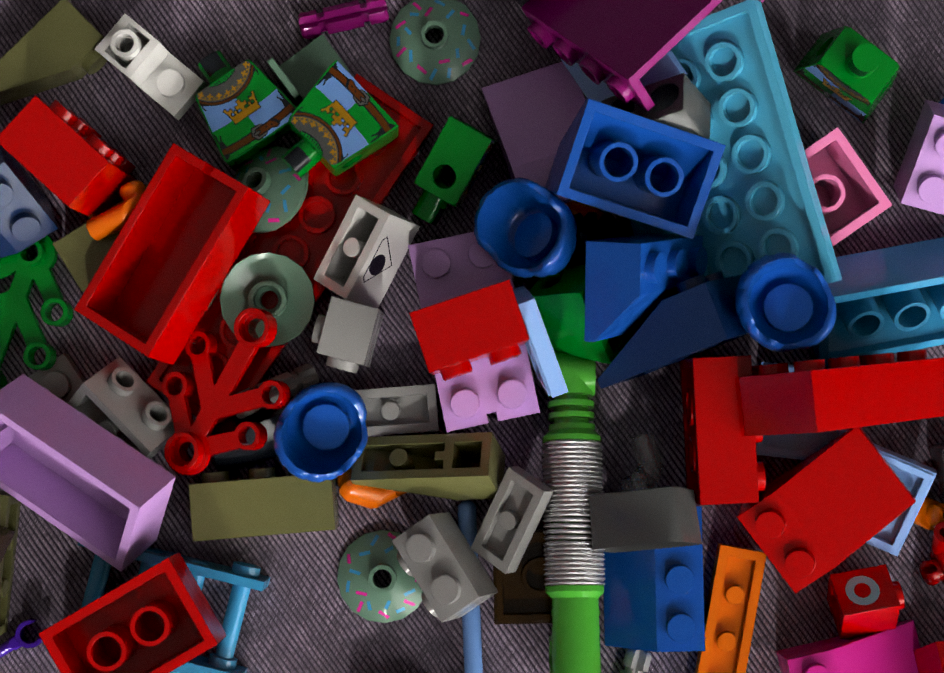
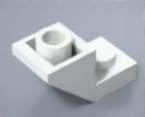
[95,14,208,121]

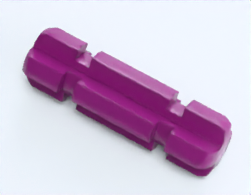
[298,0,389,39]

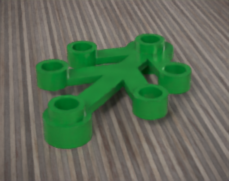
[0,235,74,389]

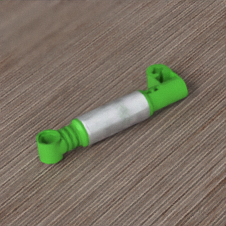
[541,351,606,673]

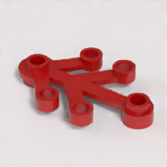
[162,308,291,475]

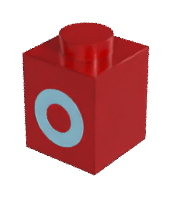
[827,564,905,639]

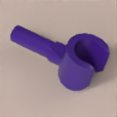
[0,619,43,658]

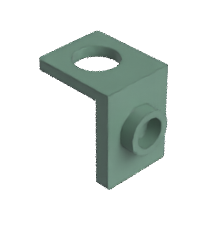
[267,35,350,106]

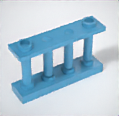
[77,542,271,673]

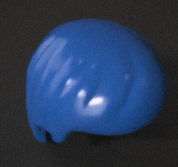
[474,177,577,278]
[735,252,837,352]
[273,382,368,483]

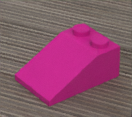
[776,619,920,673]

